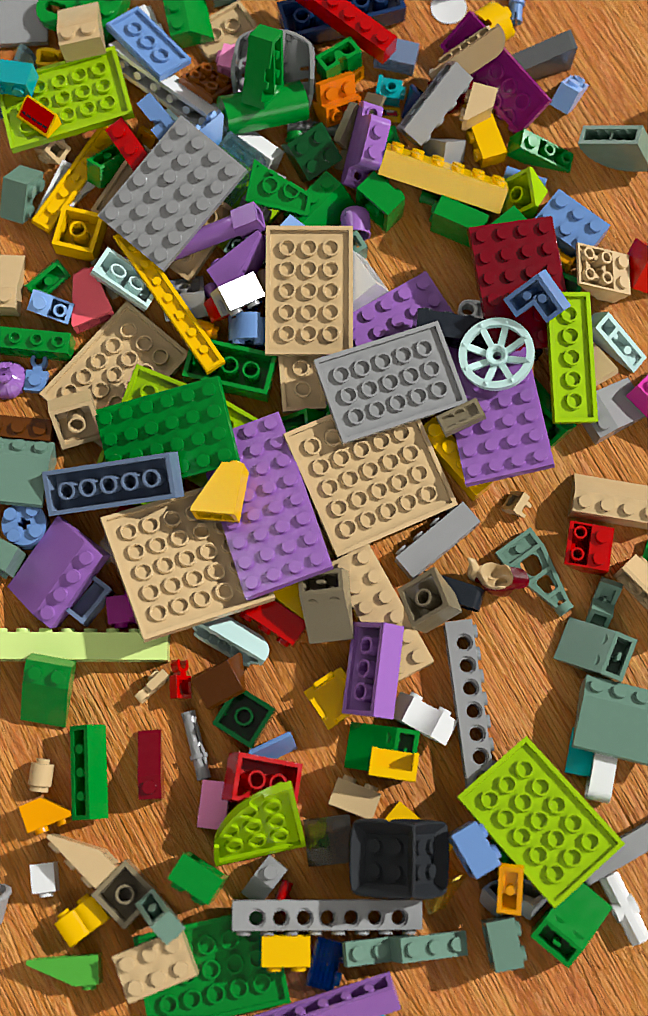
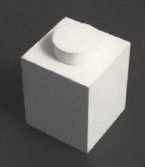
[30,861,60,898]

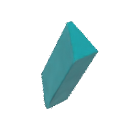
[565,727,594,777]

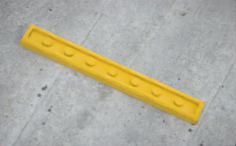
[113,233,225,375]

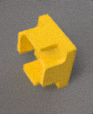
[303,667,351,730]

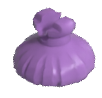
[0,361,26,399]

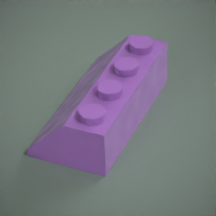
[342,622,404,719]

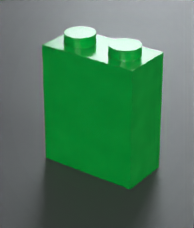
[429,195,489,248]

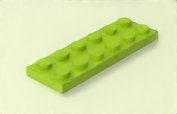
[547,292,598,424]

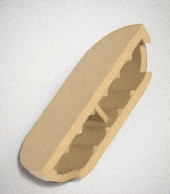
[429,23,505,79]

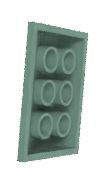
[0,437,57,508]
[572,675,648,766]

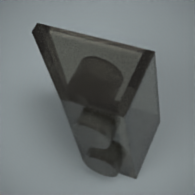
[303,814,351,867]

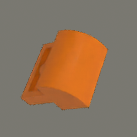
[312,71,361,128]

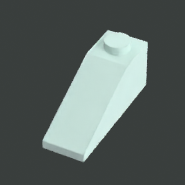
[592,312,647,373]

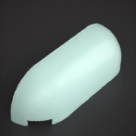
[192,616,269,667]

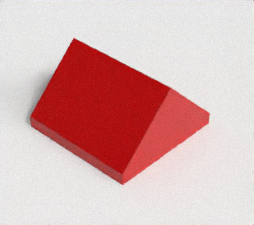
[627,238,648,293]

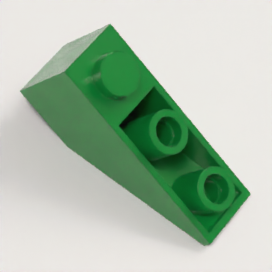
[506,129,574,173]

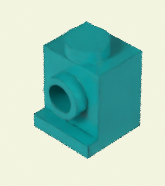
[376,74,406,107]

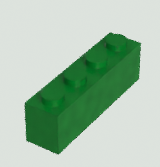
[70,724,108,821]

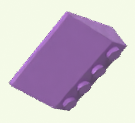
[7,515,111,629]

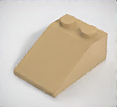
[57,2,107,62]
[0,255,26,317]

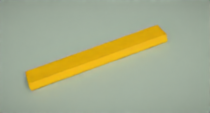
[31,126,113,234]

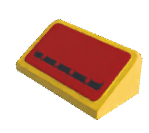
[17,95,62,139]

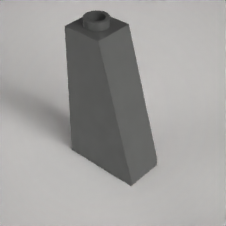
[512,30,578,80]

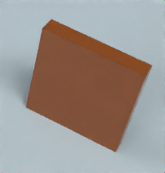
[179,62,233,104]

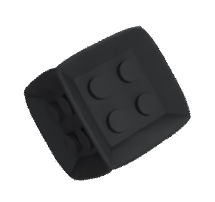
[349,818,449,900]

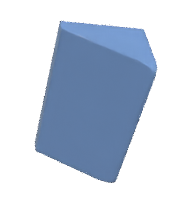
[249,732,297,759]

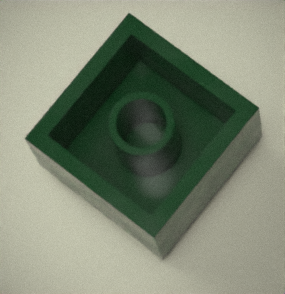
[281,122,343,182]
[212,690,276,749]

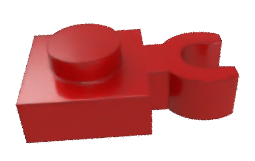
[169,659,192,700]

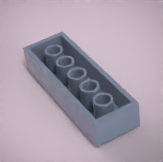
[42,452,184,516]

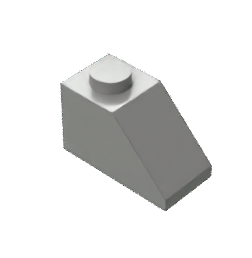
[241,855,288,900]

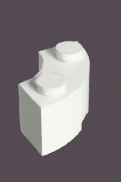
[394,691,458,746]

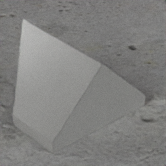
[423,138,466,164]

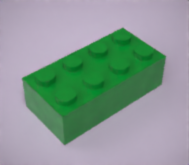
[182,339,278,402]

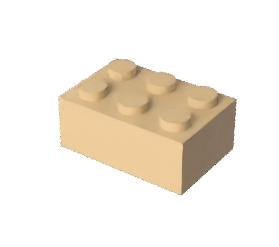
[112,930,199,1004]

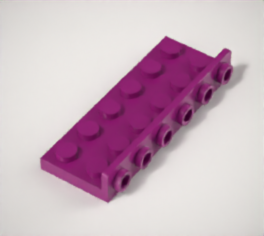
[440,11,552,134]

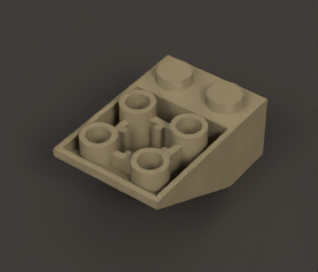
[298,567,354,644]

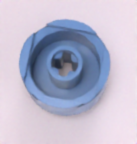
[228,312,265,350]
[1,505,51,550]

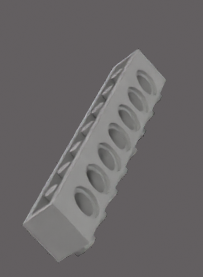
[443,619,496,788]
[231,899,422,936]

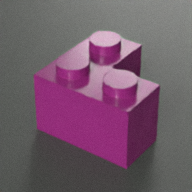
[106,591,138,629]

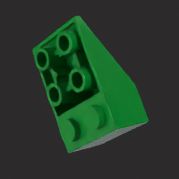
[344,722,420,771]
[530,883,613,969]

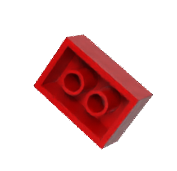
[221,752,303,804]

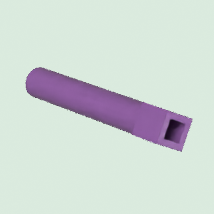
[124,201,266,261]

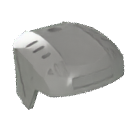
[231,29,315,109]

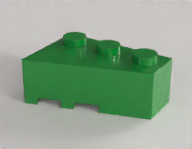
[241,24,284,109]

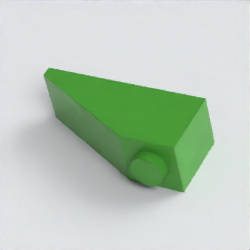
[26,952,103,990]

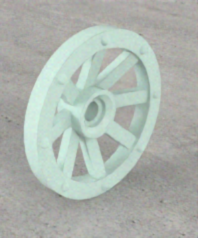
[459,317,535,391]

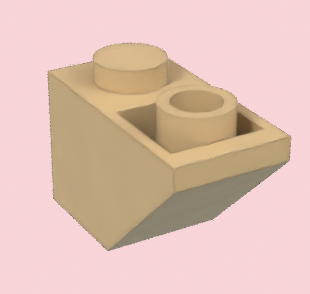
[459,82,498,130]

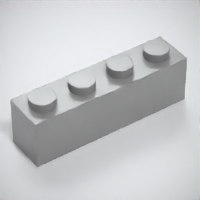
[396,61,473,146]
[394,502,481,581]

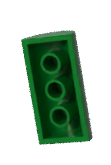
[217,80,309,136]

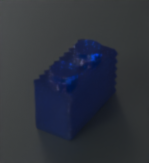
[305,935,344,991]

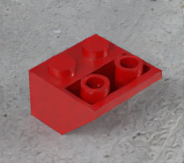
[564,520,615,576]

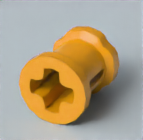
[558,248,576,273]

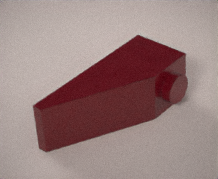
[137,729,165,800]

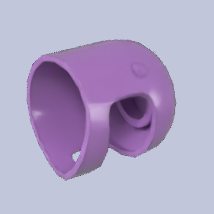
[340,206,371,241]

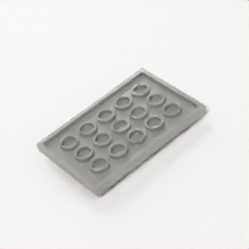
[97,115,248,272]
[313,321,468,445]

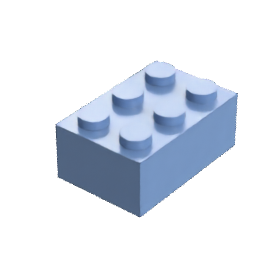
[535,189,610,263]
[448,821,501,879]

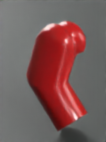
[275,879,294,915]

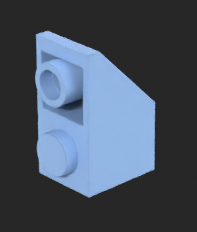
[549,75,589,114]
[195,109,224,147]
[27,289,75,324]

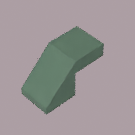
[585,577,623,628]

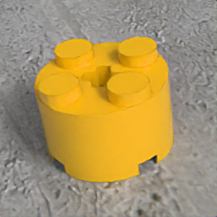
[474,1,515,42]

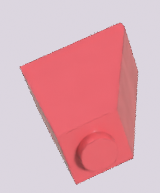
[71,266,114,334]

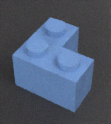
[503,269,571,323]

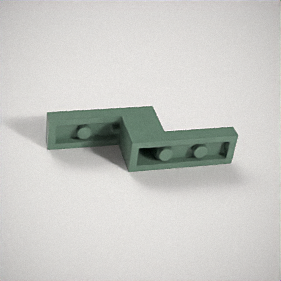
[342,930,468,967]

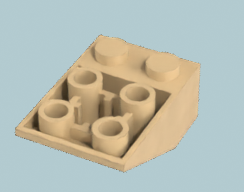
[576,242,631,303]
[46,834,121,888]

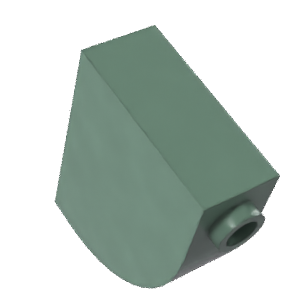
[578,125,648,172]

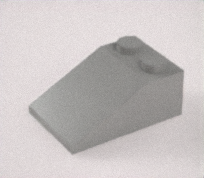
[582,378,646,445]

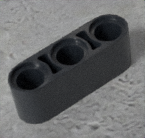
[423,571,485,612]

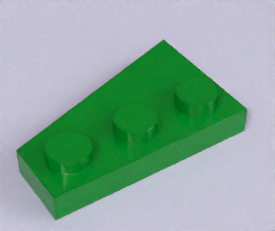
[245,159,312,217]

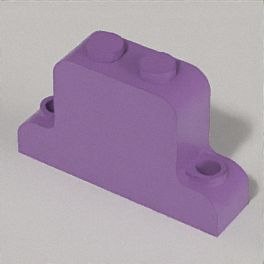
[341,101,391,189]

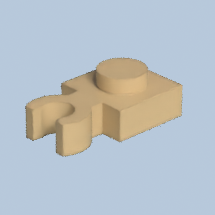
[135,669,169,704]

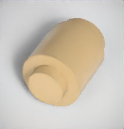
[28,758,54,793]

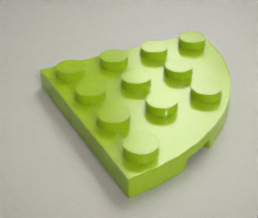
[213,781,306,866]

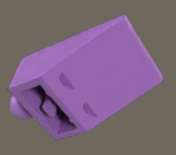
[204,230,266,299]

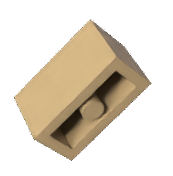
[328,775,381,819]

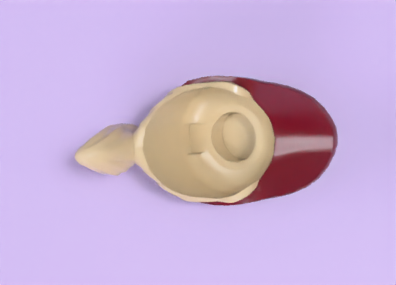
[467,558,529,597]

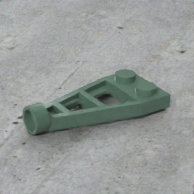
[494,527,574,617]

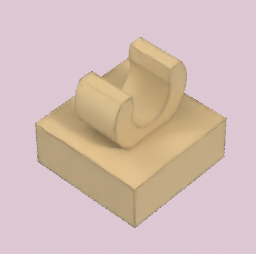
[501,491,532,518]

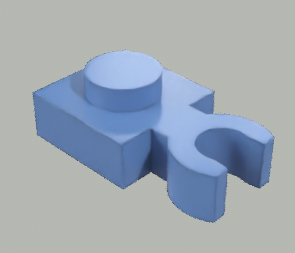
[23,355,49,394]

